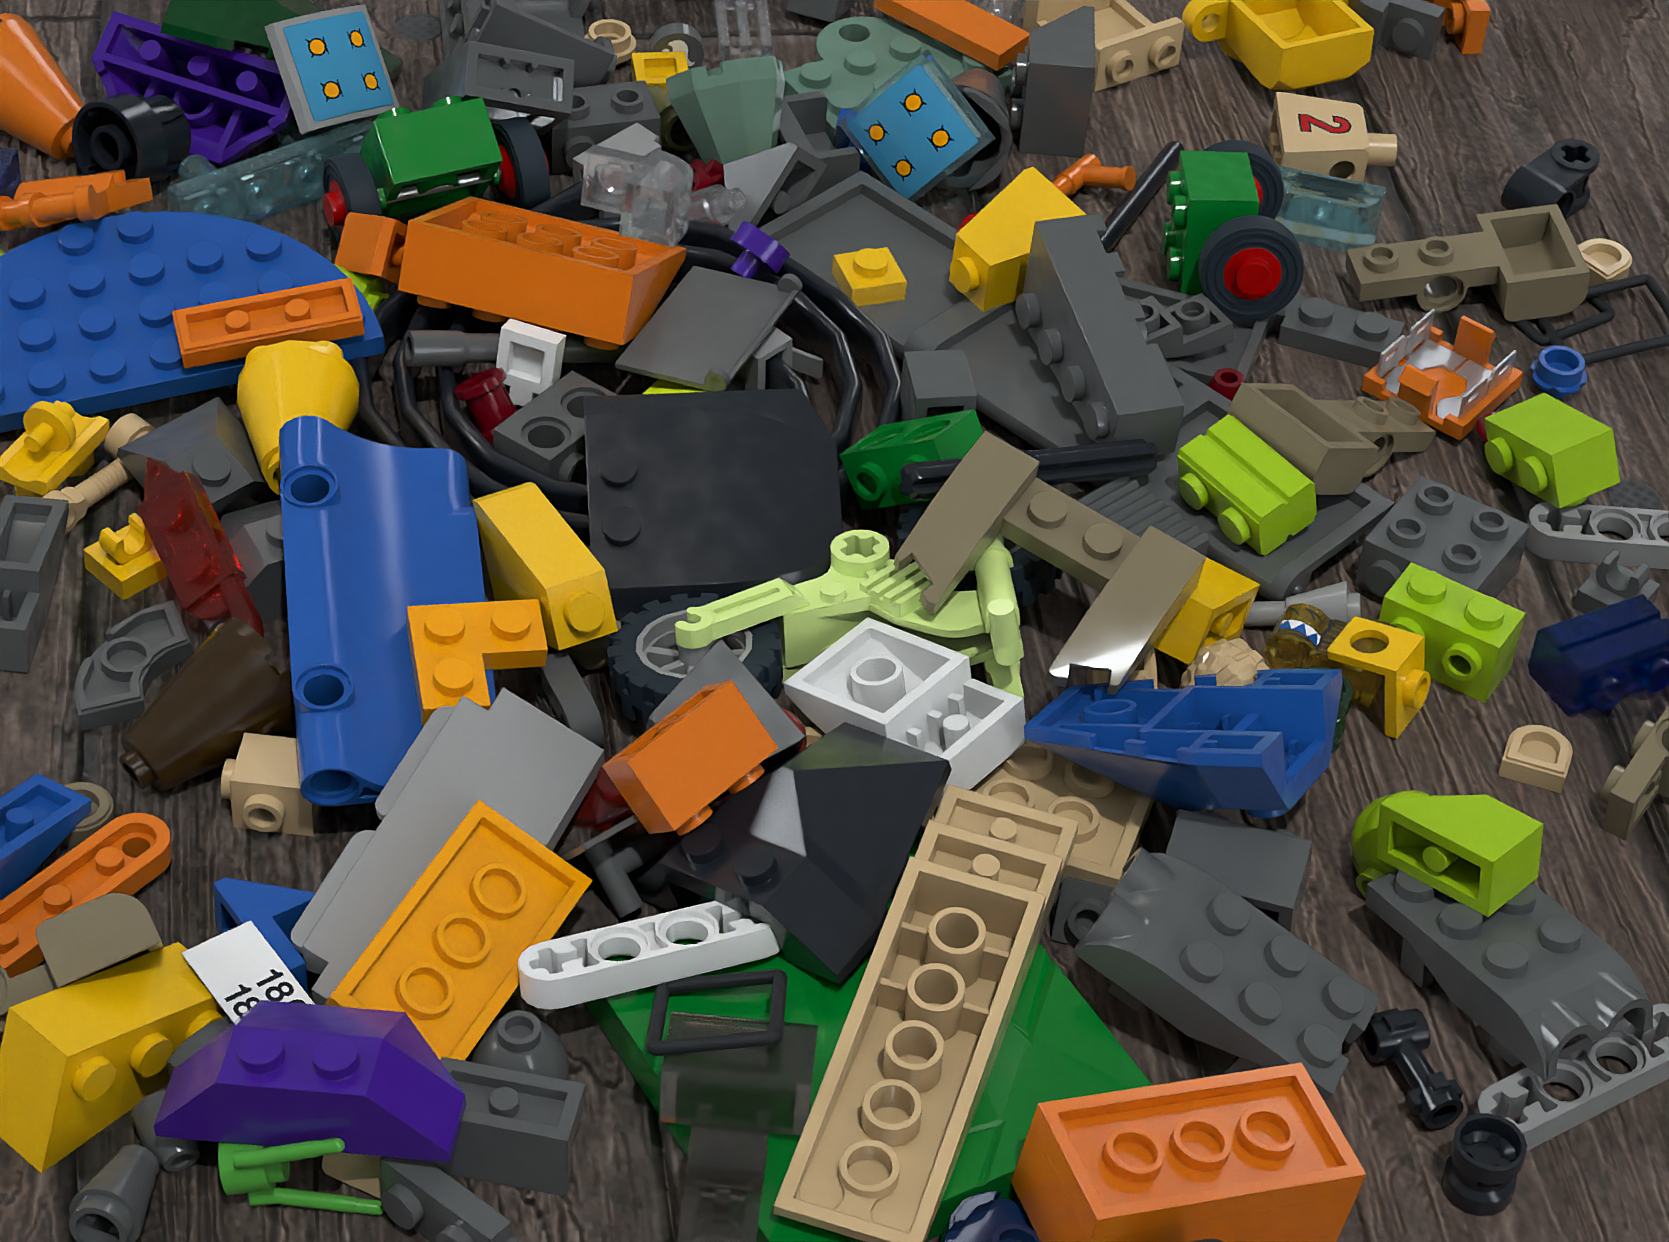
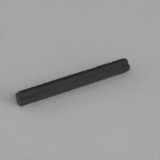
[899,439,1159,501]

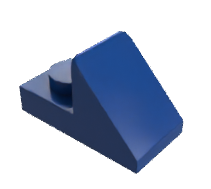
[213,877,315,994]

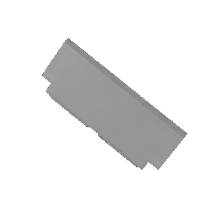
[291,687,605,1005]

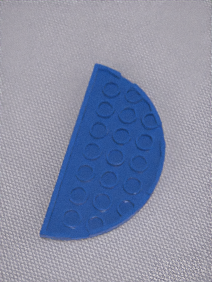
[0,211,386,433]

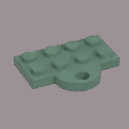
[783,16,1012,147]

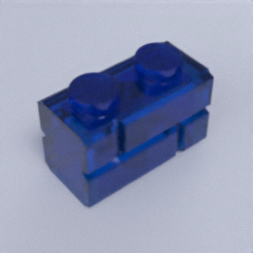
[1528,594,1669,716]

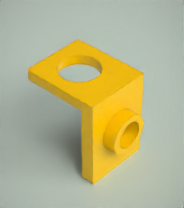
[1327,616,1431,739]

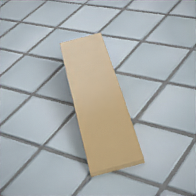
[773,784,1079,1242]

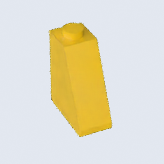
[949,167,1087,312]
[472,482,618,651]

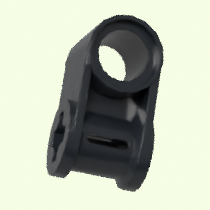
[1501,138,1600,220]

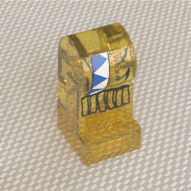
[1265,603,1398,707]

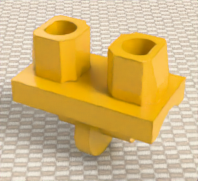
[0,400,110,498]

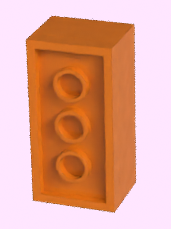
[1011,1062,1367,1242]

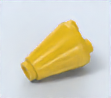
[237,340,360,495]

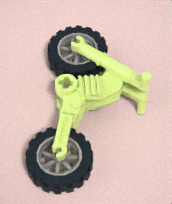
[607,500,1063,727]

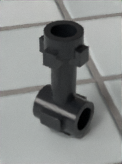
[1360,1008,1464,1129]

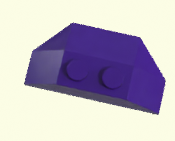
[91,11,294,168]
[153,1000,466,1162]

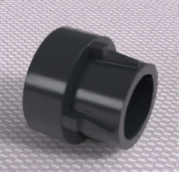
[72,93,191,185]

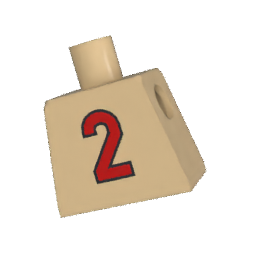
[1268,92,1397,197]

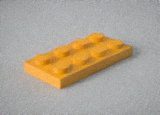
[324,799,593,1061]

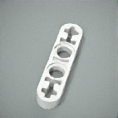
[518,901,781,1009]

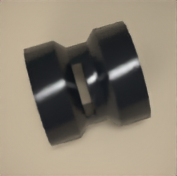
[1441,1113,1527,1216]

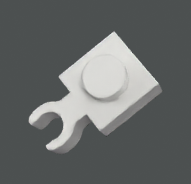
[496,318,566,408]

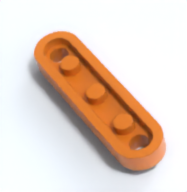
[0,813,172,978]

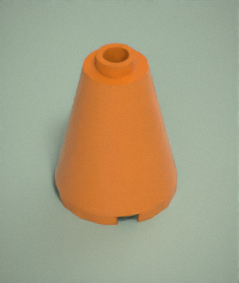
[0,13,84,160]

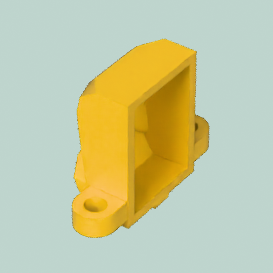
[1182,0,1375,91]

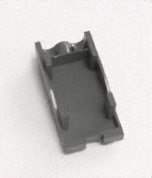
[1072,847,1381,1102]
[1365,870,1654,1081]

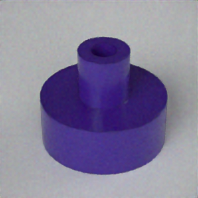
[730,220,791,279]

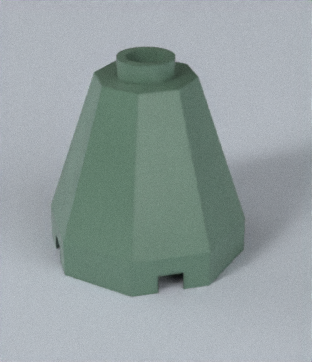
[666,56,785,165]

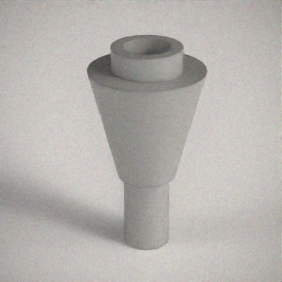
[1245,581,1361,639]

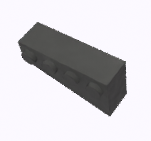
[1016,213,1185,455]

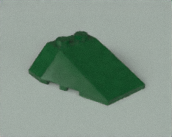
[160,0,404,80]

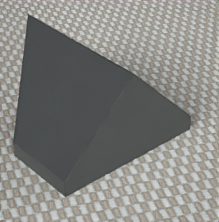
[723,142,828,231]

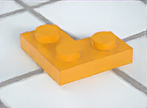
[406,599,548,726]

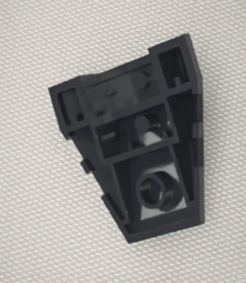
[633,722,952,985]

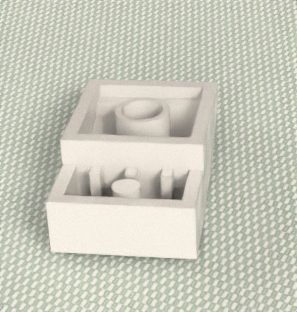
[783,617,1028,808]

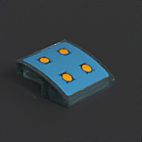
[837,49,996,203]

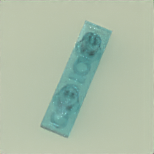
[167,118,372,222]

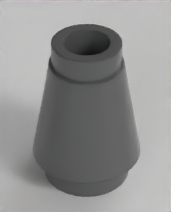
[69,1144,160,1242]

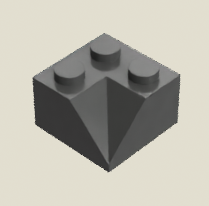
[1010,6,1095,158]

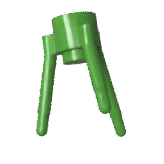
[218,1138,385,1215]

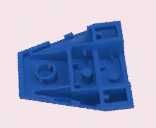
[1023,669,1343,818]

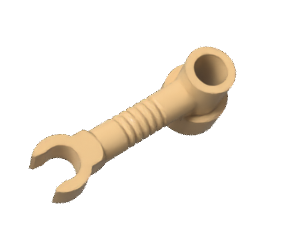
[42,413,155,535]

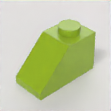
[1376,794,1544,917]

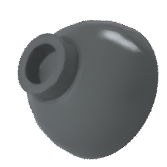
[469,1010,569,1080]

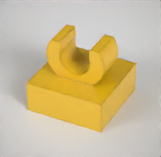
[83,513,175,600]

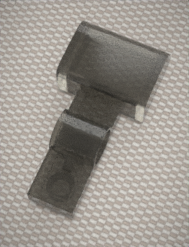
[659,1011,818,1242]

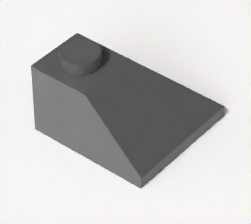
[117,397,281,547]

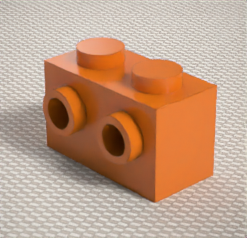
[602,680,778,835]

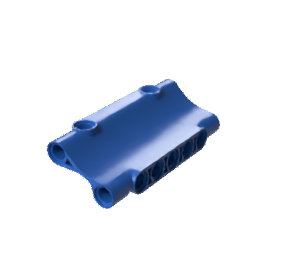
[278,415,496,806]

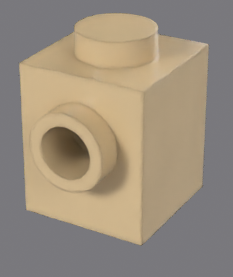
[221,732,322,836]

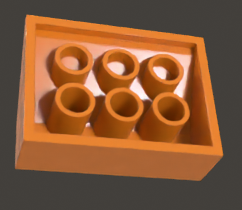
[398,196,687,350]

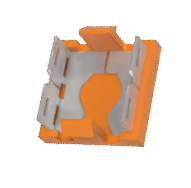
[1361,309,1524,441]

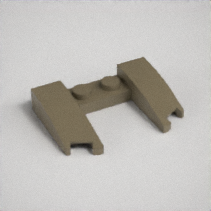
[893,431,1206,695]

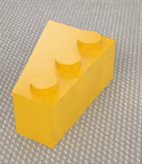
[0,942,226,1174]

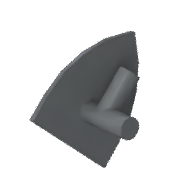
[561,814,664,918]

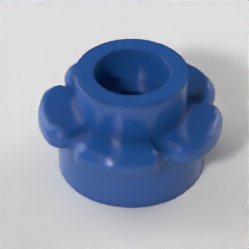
[1530,346,1587,398]

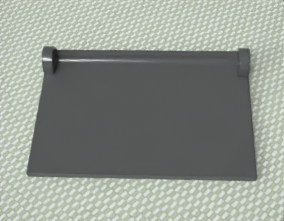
[615,266,802,392]

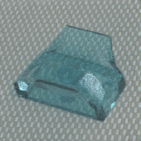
[1274,166,1387,252]

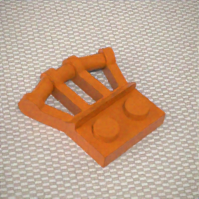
[0,170,153,232]

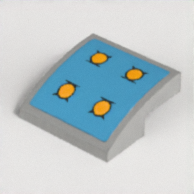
[265,4,399,135]

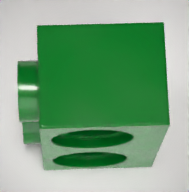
[839,409,983,511]

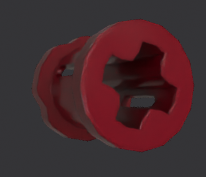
[454,367,517,444]

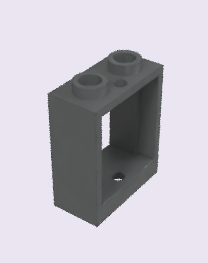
[422,40,575,138]

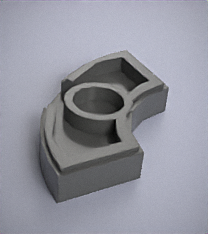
[74,600,192,732]

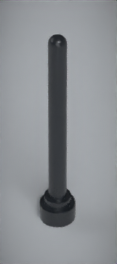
[1101,141,1184,253]

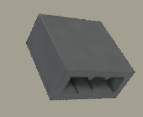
[1354,476,1530,599]

